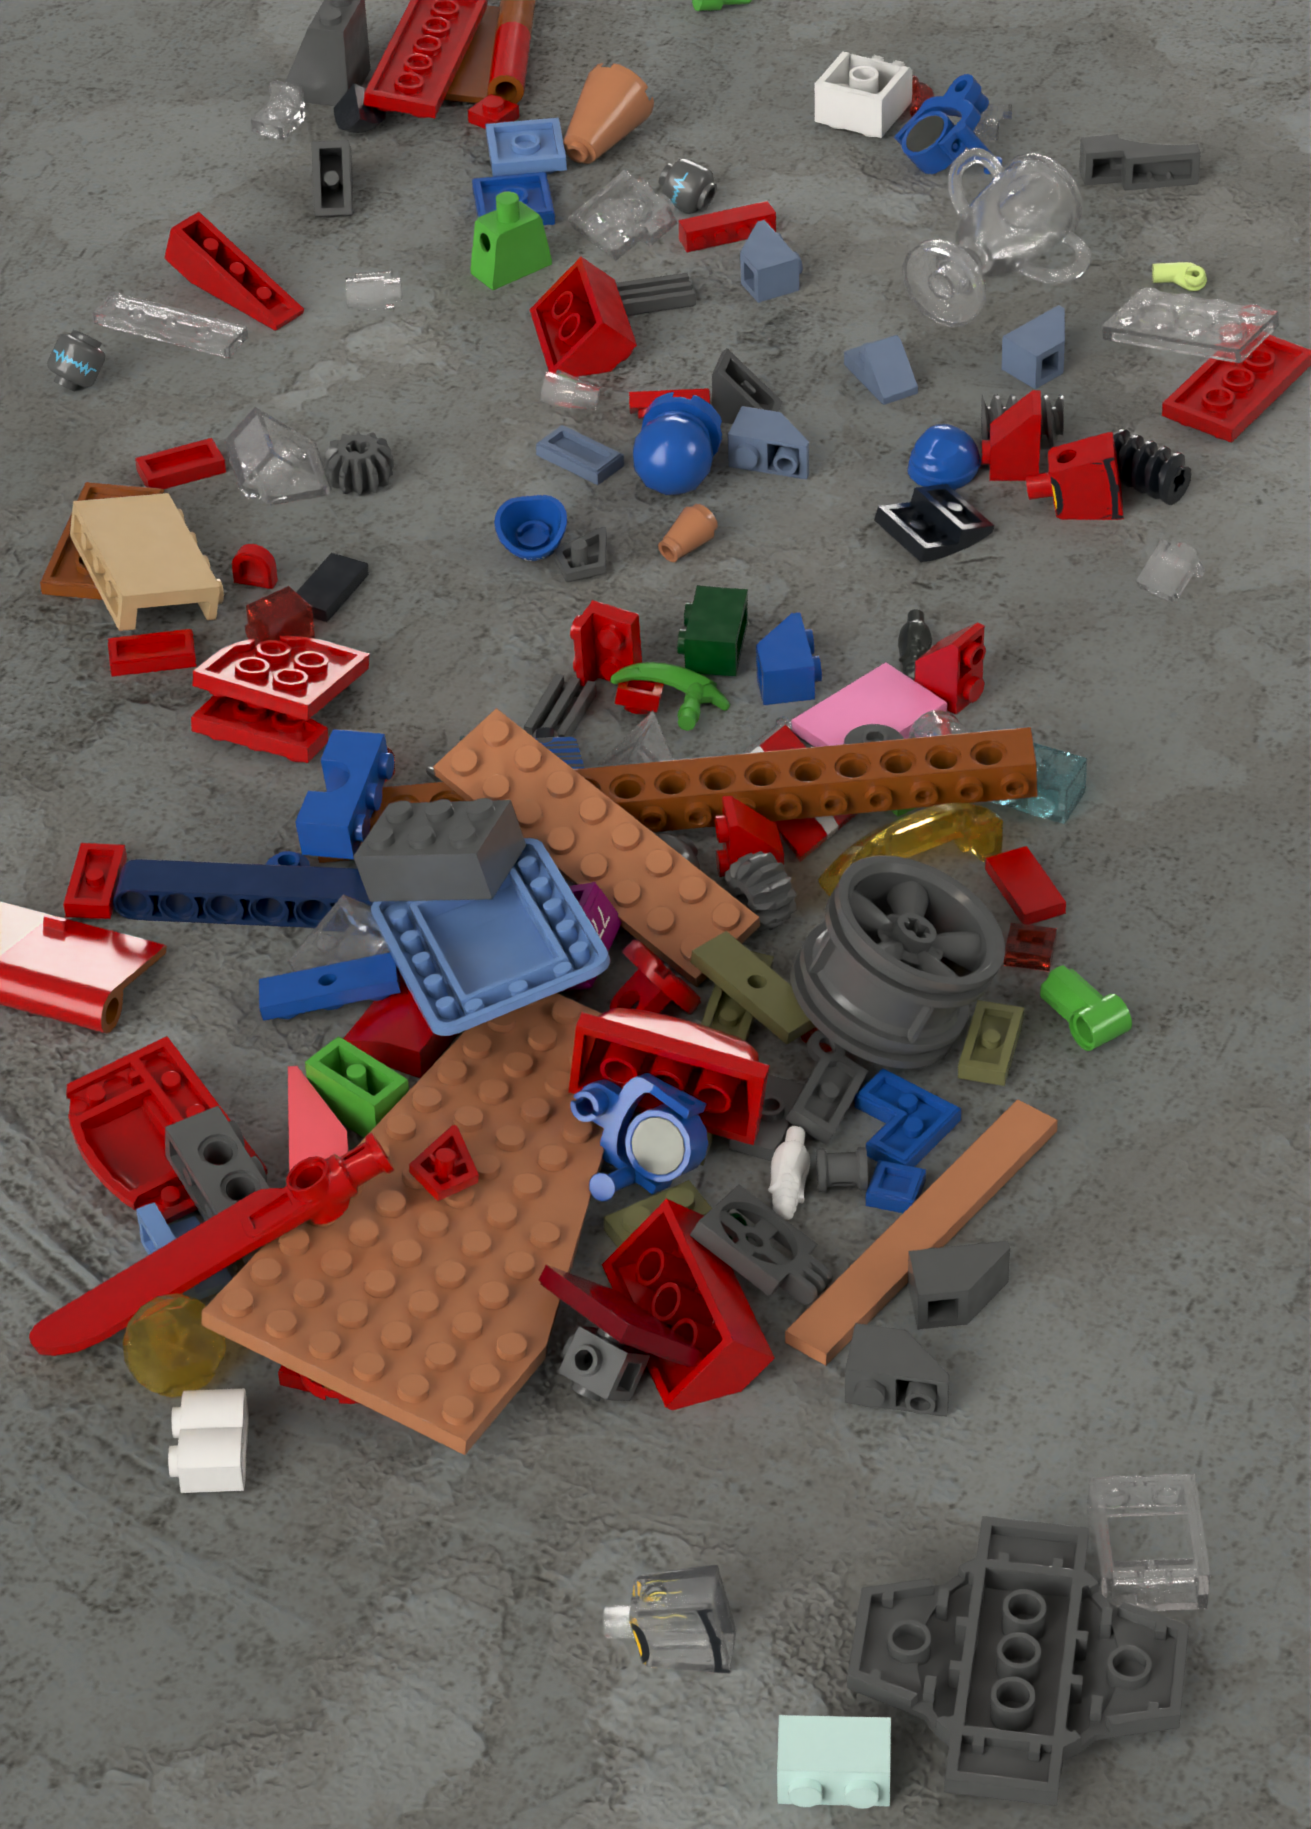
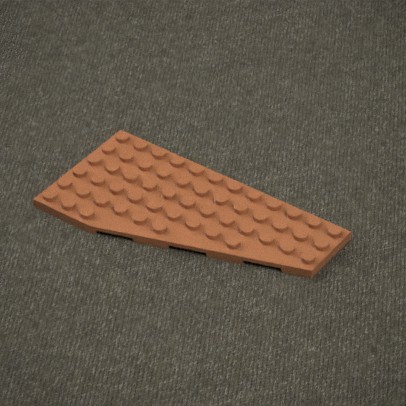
[201,993,604,1455]

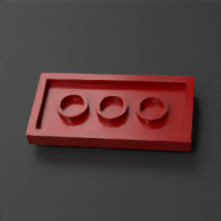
[1162,325,1311,443]

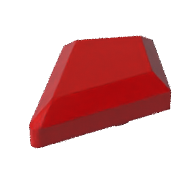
[409,1125,479,1201]

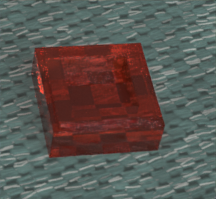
[1004,923,1057,971]

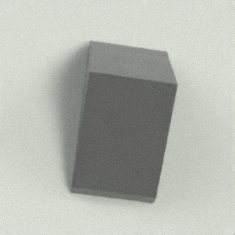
[712,348,782,424]

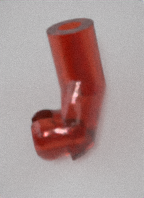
[910,75,934,117]

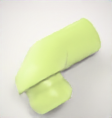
[1152,262,1207,292]

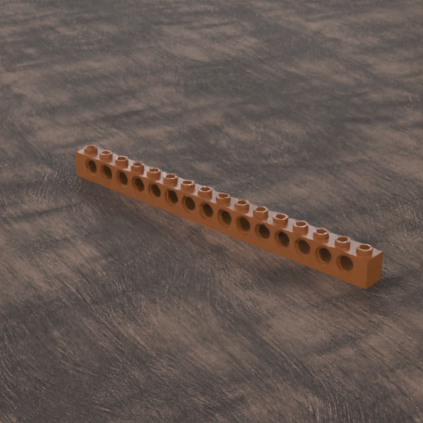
[318,727,1038,863]

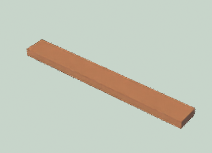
[785,1099,1058,1366]

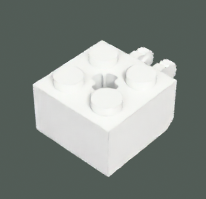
[815,51,913,138]

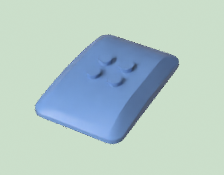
[371,838,610,1036]

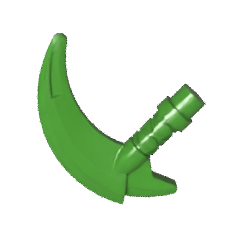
[610,662,730,731]

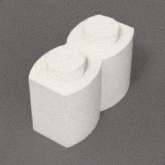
[168,1388,249,1493]

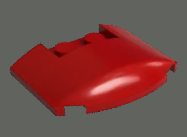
[66,1036,268,1224]

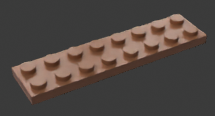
[433,708,760,987]

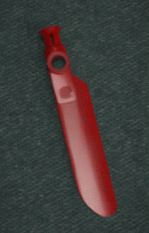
[29,1133,395,1356]

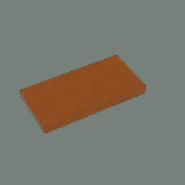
[40,482,164,600]

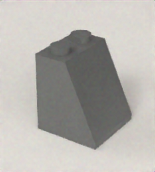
[280,0,371,106]

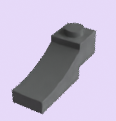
[1079,134,1201,191]

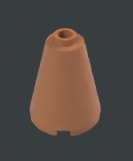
[563,63,654,164]

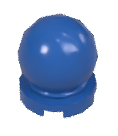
[633,392,722,496]

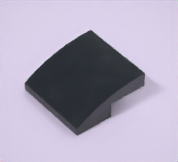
[874,484,995,563]

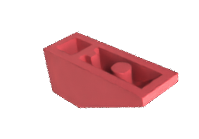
[288,1066,349,1172]

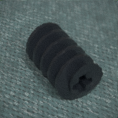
[1113,428,1192,505]

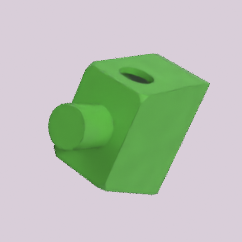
[470,191,552,290]

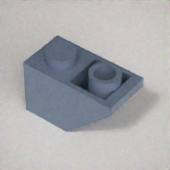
[740,220,803,303]
[1002,305,1065,389]
[728,406,809,480]

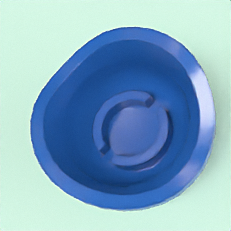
[494,495,567,561]

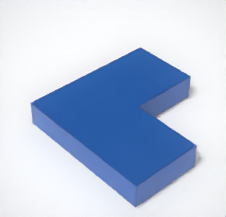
[855,1068,961,1167]

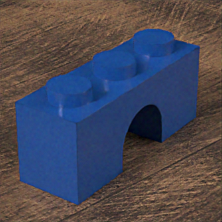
[295,729,394,860]

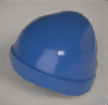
[907,424,981,490]

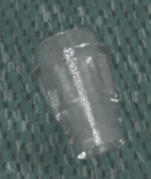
[540,369,601,410]

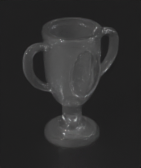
[902,148,1092,327]

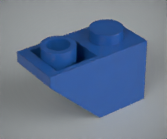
[756,612,822,705]

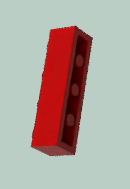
[678,201,776,252]

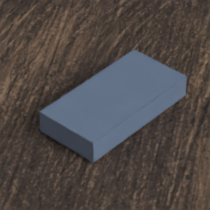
[536,425,624,485]

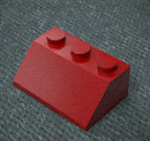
[529,257,637,380]

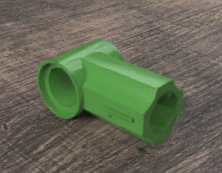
[1040,965,1132,1051]

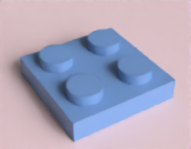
[485,118,567,177]

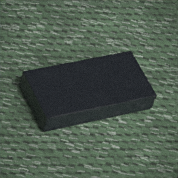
[289,552,369,622]

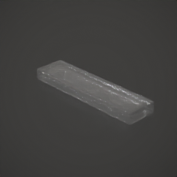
[93,292,248,358]

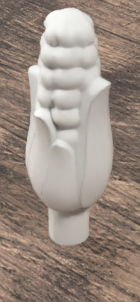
[768,1126,810,1220]

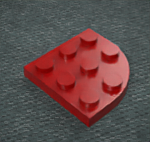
[192,636,370,721]

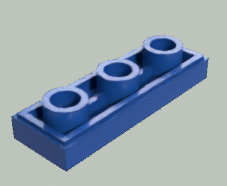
[259,952,401,1021]

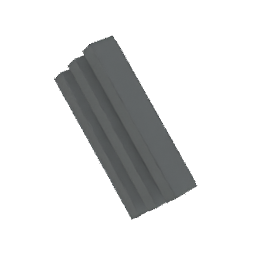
[616,273,696,316]
[524,674,597,737]

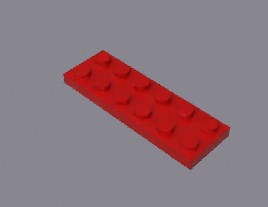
[364,0,488,119]

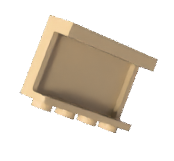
[70,493,224,631]

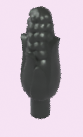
[898,609,932,681]

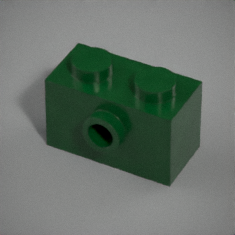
[677,585,748,676]

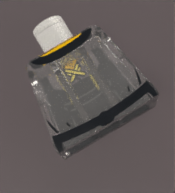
[603,1565,736,1674]

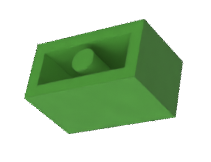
[305,1036,409,1138]

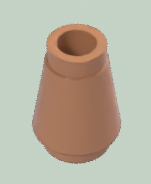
[658,504,718,562]

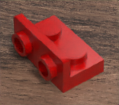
[570,600,642,686]

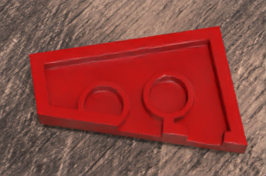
[191,695,328,763]

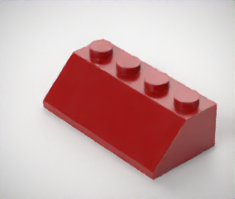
[601,1198,775,1411]

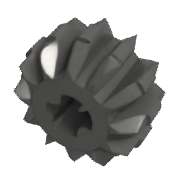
[324,431,394,496]
[725,851,796,932]

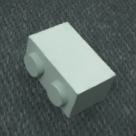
[777,1715,891,1809]

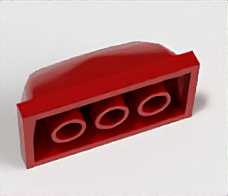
[568,1008,770,1146]

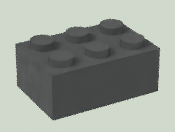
[353,798,526,902]

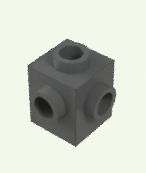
[558,1326,651,1401]

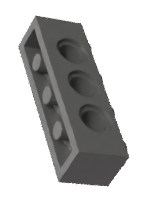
[165,1106,269,1273]

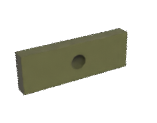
[690,931,816,1044]

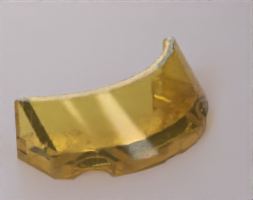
[818,803,1003,897]

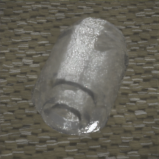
[345,271,402,312]

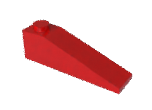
[164,212,304,331]

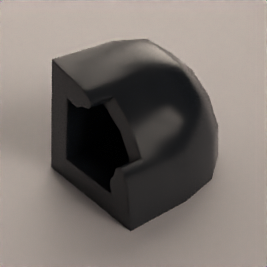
[333,83,386,133]

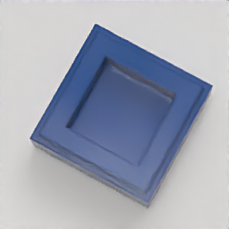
[866,1160,926,1213]

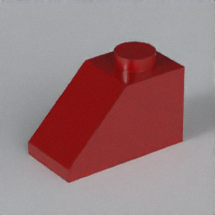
[981,390,1042,481]

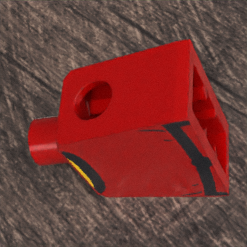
[1026,432,1124,520]

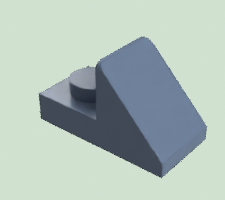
[844,335,918,405]

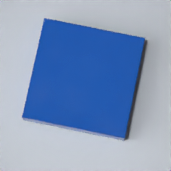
[472,172,555,225]

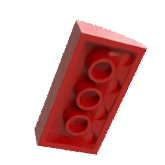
[343,971,458,1078]

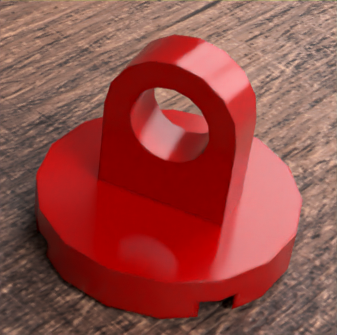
[610,940,701,1015]

